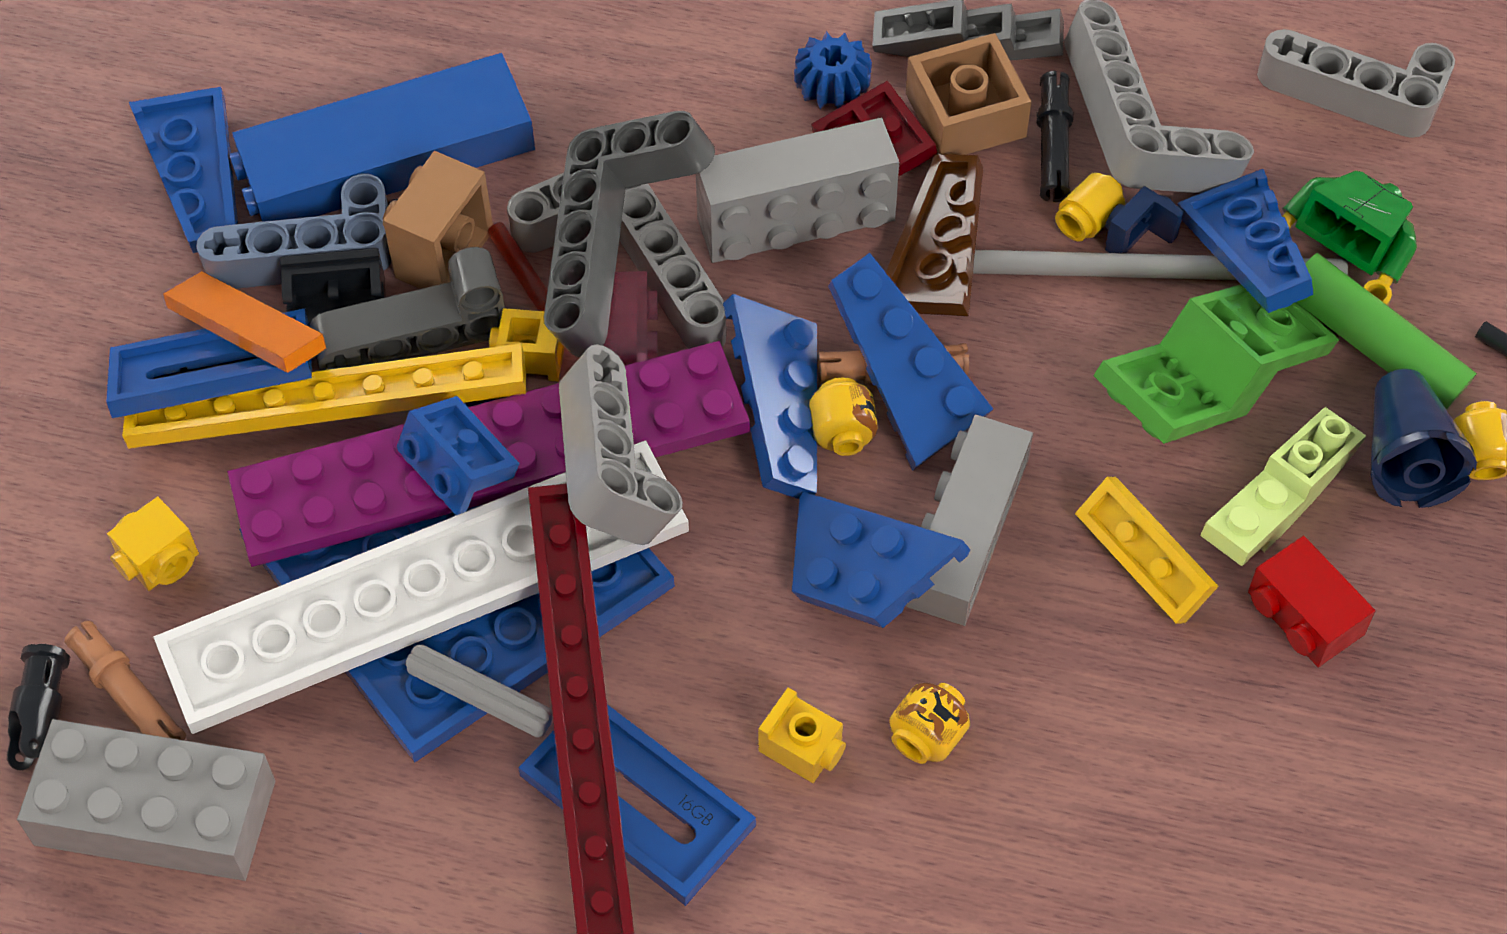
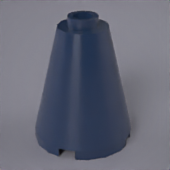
[1370,369,1477,508]

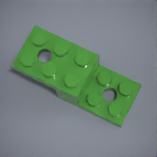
[1093,285,1339,444]

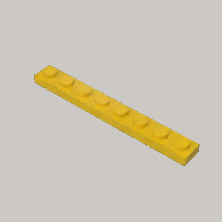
[122,343,526,449]

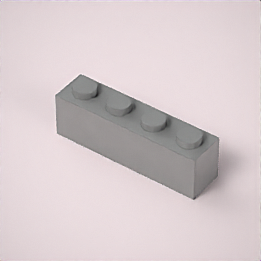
[906,414,1033,626]

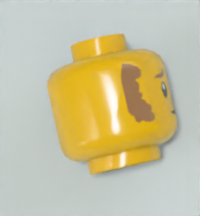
[1454,401,1507,480]

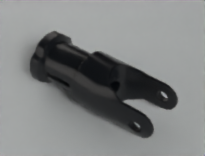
[7,644,71,771]

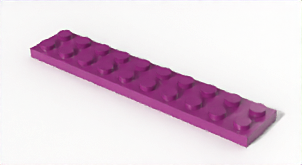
[227,341,750,567]

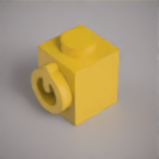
[107,496,199,591]

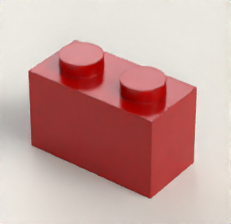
[1248,535,1376,668]

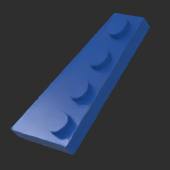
[129,87,238,253]
[828,253,993,471]

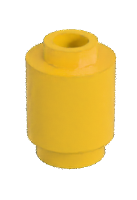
[1055,173,1125,242]

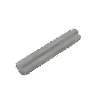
[405,645,553,737]

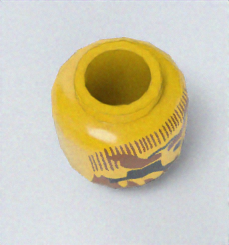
[809,377,878,456]
[889,683,970,764]

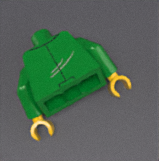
[1282,171,1417,306]

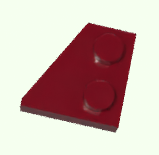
[811,80,937,177]

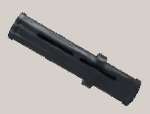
[1036,71,1074,203]

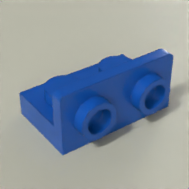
[397,396,520,515]

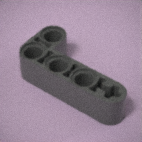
[309,247,505,371]

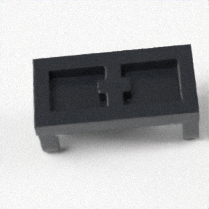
[280,248,386,324]

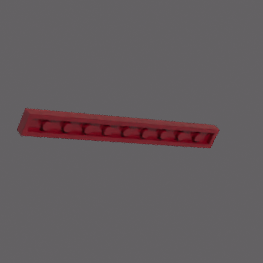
[528,483,634,934]

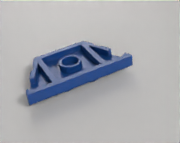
[792,492,970,628]

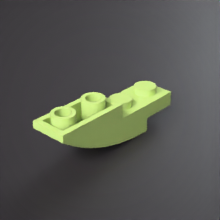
[1200,407,1366,566]

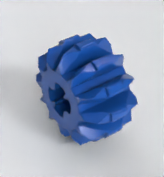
[794,31,872,109]

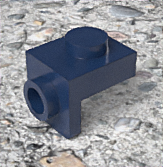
[1105,186,1183,253]

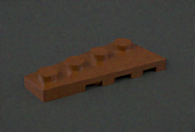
[886,154,983,316]

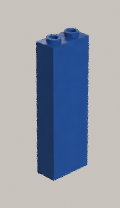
[229,53,535,222]

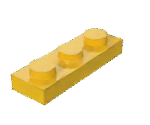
[1075,477,1219,624]

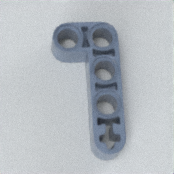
[196,174,392,289]

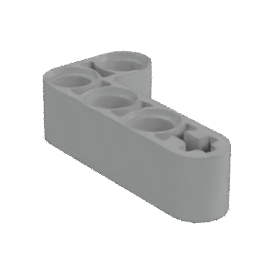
[1257,29,1455,138]
[559,344,683,545]

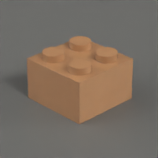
[906,33,1032,155]
[383,151,494,289]

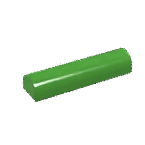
[1296,253,1477,410]

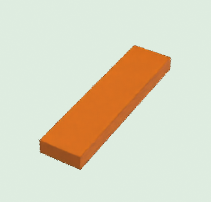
[163,271,326,373]

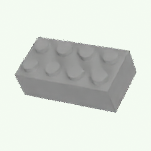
[696,118,899,263]
[17,719,276,881]

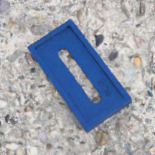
[106,309,312,418]
[518,704,756,906]

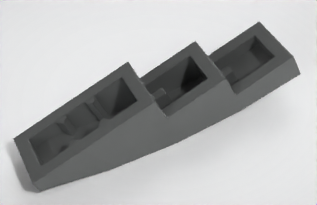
[872,0,1064,60]

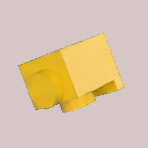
[489,308,564,382]
[758,687,846,783]

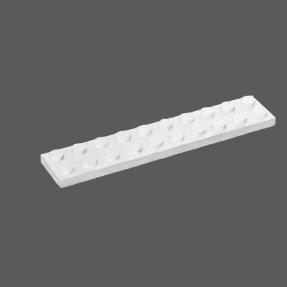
[153,440,689,734]

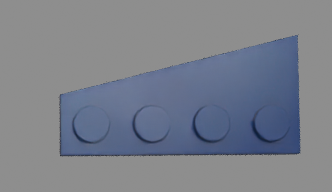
[1177,169,1314,313]
[723,294,817,499]

